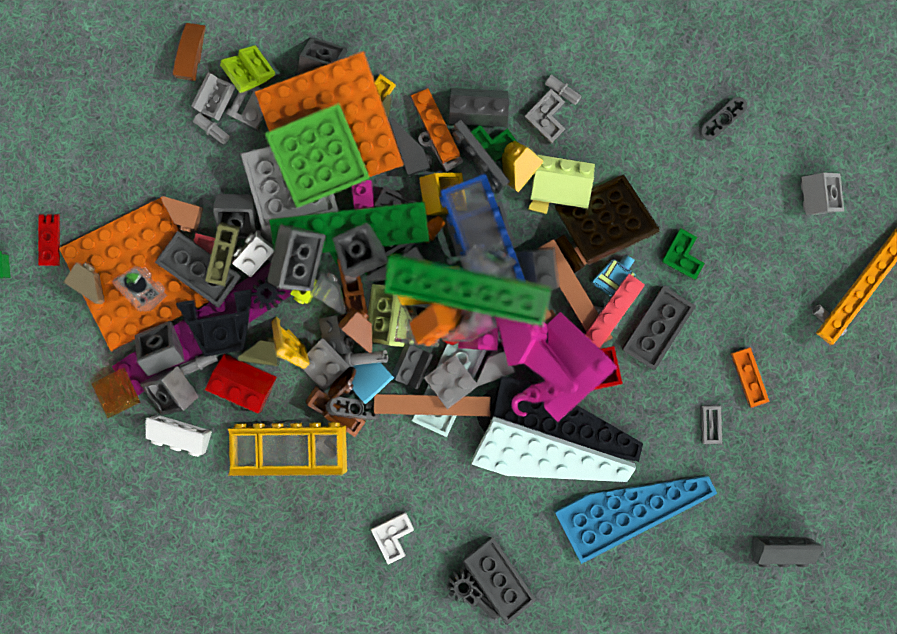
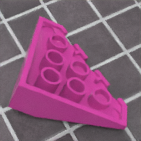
[544,312,617,422]

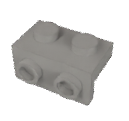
[192,73,235,121]

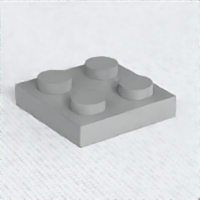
[301,339,349,391]
[424,355,478,409]

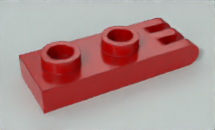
[38,214,60,266]

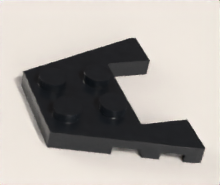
[176,289,253,357]

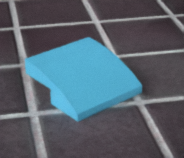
[348,351,394,404]

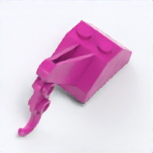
[496,316,578,416]

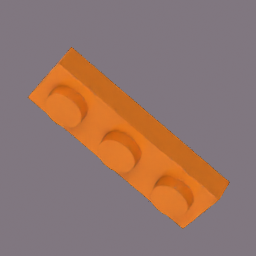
[731,347,770,408]

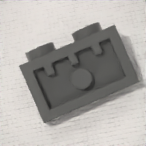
[392,343,433,389]

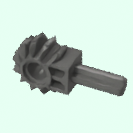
[447,569,500,620]

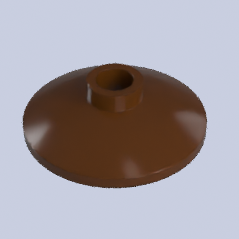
[328,367,356,399]

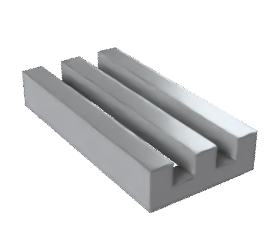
[701,405,722,444]

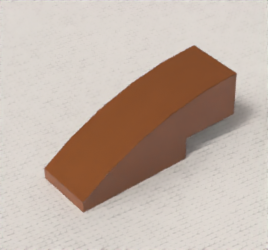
[173,23,206,81]
[337,259,368,314]
[305,386,366,437]

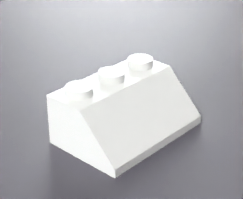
[146,415,212,457]

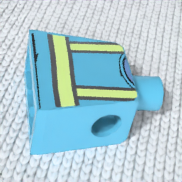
[590,255,636,297]

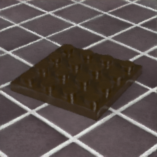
[555,174,660,265]

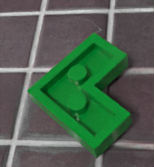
[471,125,518,162]
[661,228,705,280]

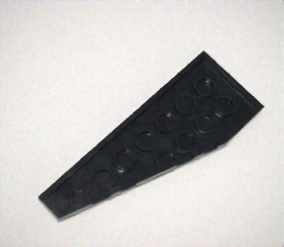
[492,376,643,462]

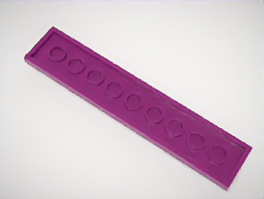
[112,263,292,398]

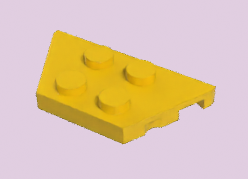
[271,316,310,369]

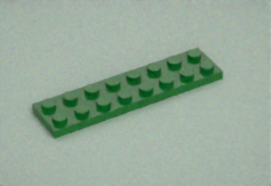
[269,201,429,253]
[385,254,551,326]

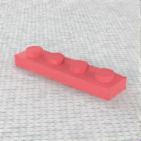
[585,273,645,348]

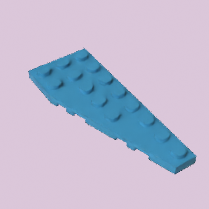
[554,476,717,564]

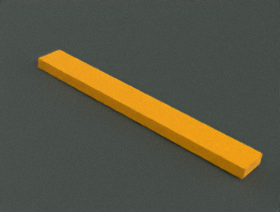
[816,228,897,345]

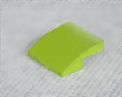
[220,45,275,93]

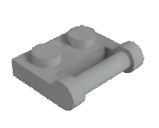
[226,87,264,129]

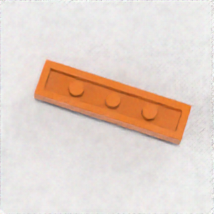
[411,88,460,164]

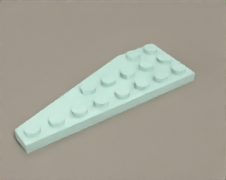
[471,417,636,482]

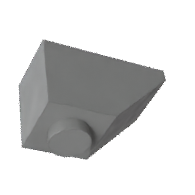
[476,348,514,386]

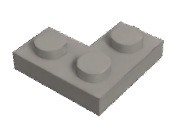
[524,89,565,144]

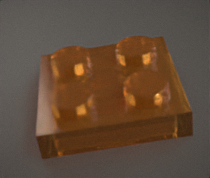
[92,368,141,418]

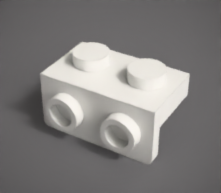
[232,230,274,277]

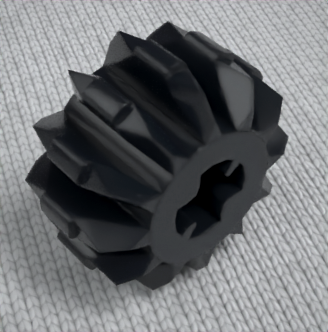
[251,277,285,310]

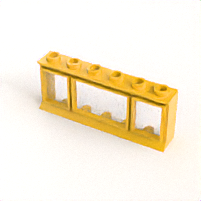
[228,422,347,476]

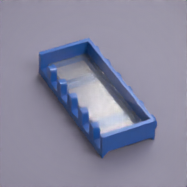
[439,174,526,282]

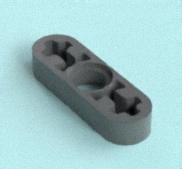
[700,97,747,141]
[326,397,381,421]

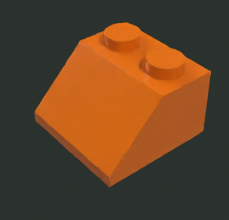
[410,304,463,346]

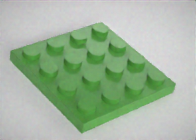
[265,104,370,208]

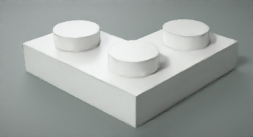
[371,512,414,564]

